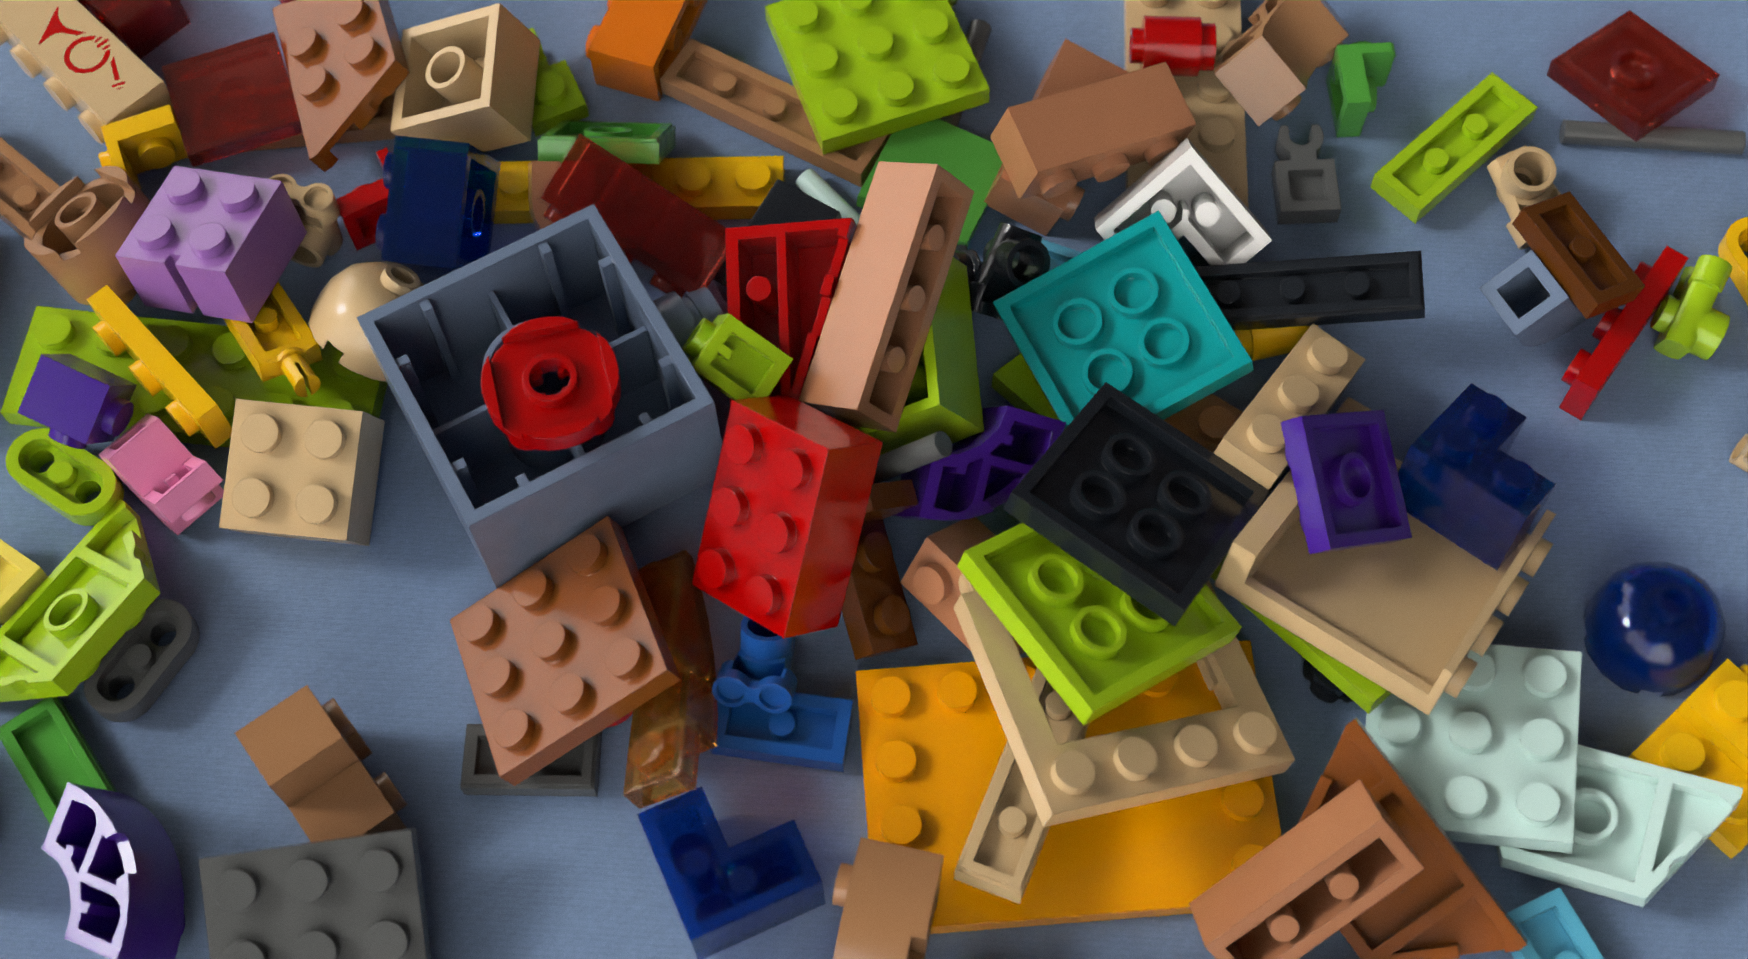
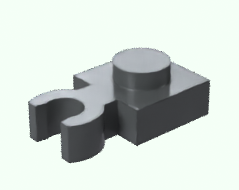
[1271,124,1341,224]

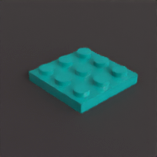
[993,210,1254,430]

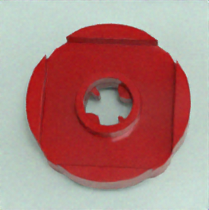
[481,316,621,451]

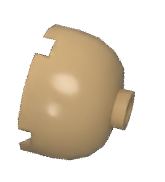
[308,262,424,382]

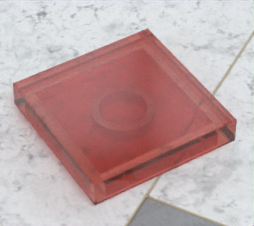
[1546,10,1720,142]
[161,32,303,167]

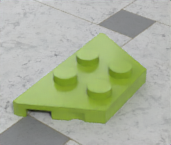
[0,499,161,702]

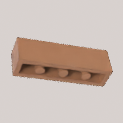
[799,161,974,433]

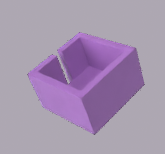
[115,166,307,323]

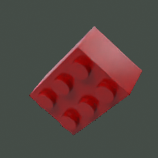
[692,395,883,638]

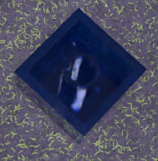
[376,135,501,276]

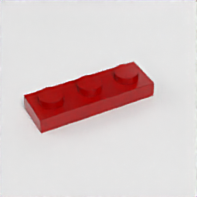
[1559,246,1689,420]

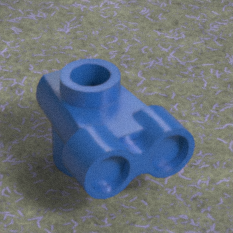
[712,616,798,714]

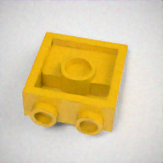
[1628,658,1748,859]

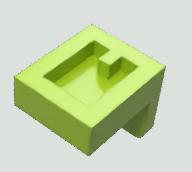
[682,313,793,400]

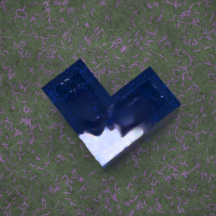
[1398,383,1556,570]
[637,786,826,959]

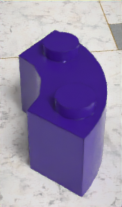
[892,406,1066,521]
[41,782,186,959]

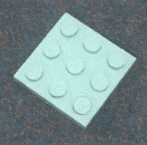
[1365,644,1582,854]

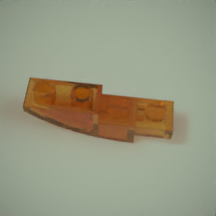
[623,550,718,809]

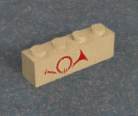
[0,0,181,144]

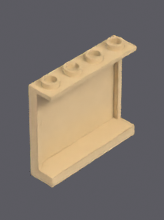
[1214,397,1556,715]

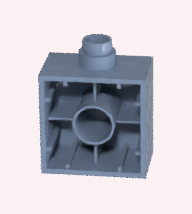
[357,204,724,588]

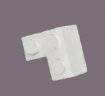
[1094,138,1272,266]

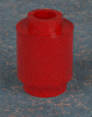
[1129,16,1217,77]

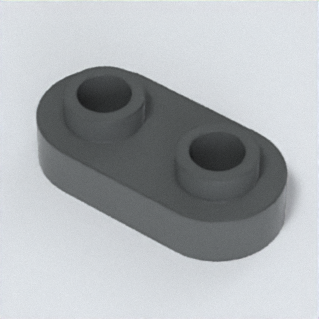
[84,599,200,722]

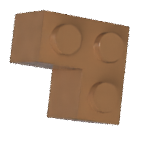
[235,685,408,842]

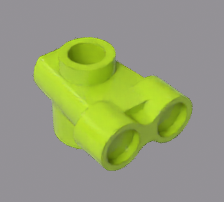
[1650,254,1733,361]

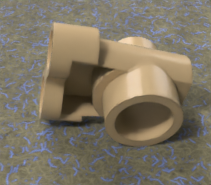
[1487,145,1561,250]
[269,174,343,267]

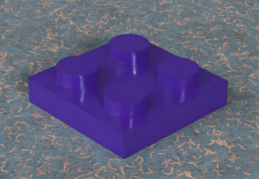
[1280,410,1412,554]

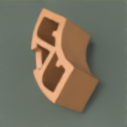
[1214,0,1349,126]
[832,837,944,959]

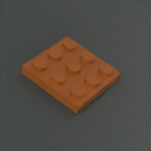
[450,516,681,786]

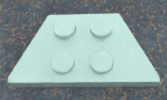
[1496,745,1743,907]

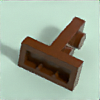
[842,479,919,660]

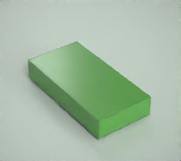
[0,697,117,825]

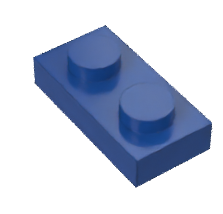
[709,692,854,772]

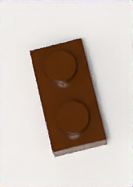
[1512,191,1645,319]

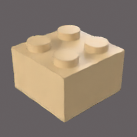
[391,3,540,163]
[219,399,385,546]

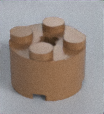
[24,166,151,305]

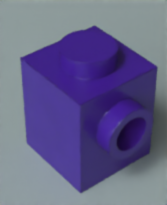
[17,354,137,449]

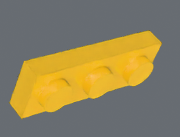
[86,285,232,449]

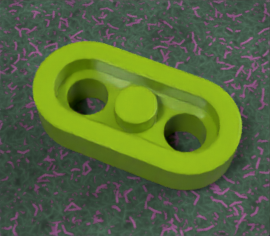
[6,428,124,526]

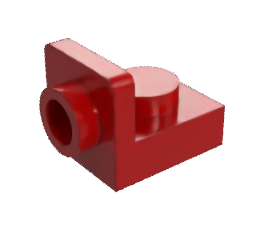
[336,147,423,251]

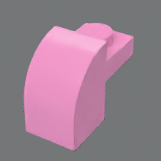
[98,414,224,536]

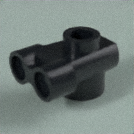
[968,222,1050,320]

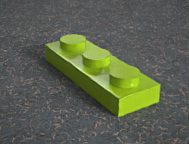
[1370,72,1538,224]

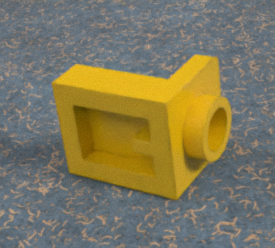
[98,104,193,189]

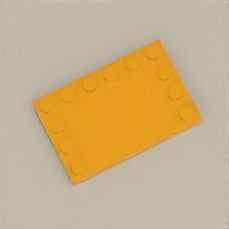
[856,640,1282,934]

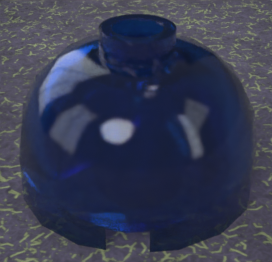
[1583,561,1727,696]

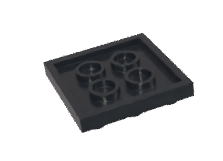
[1003,382,1271,627]

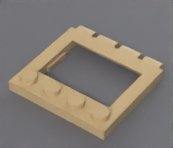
[953,574,1295,827]

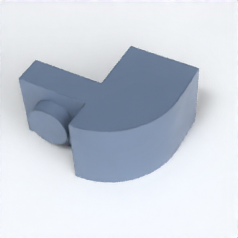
[1479,250,1585,347]

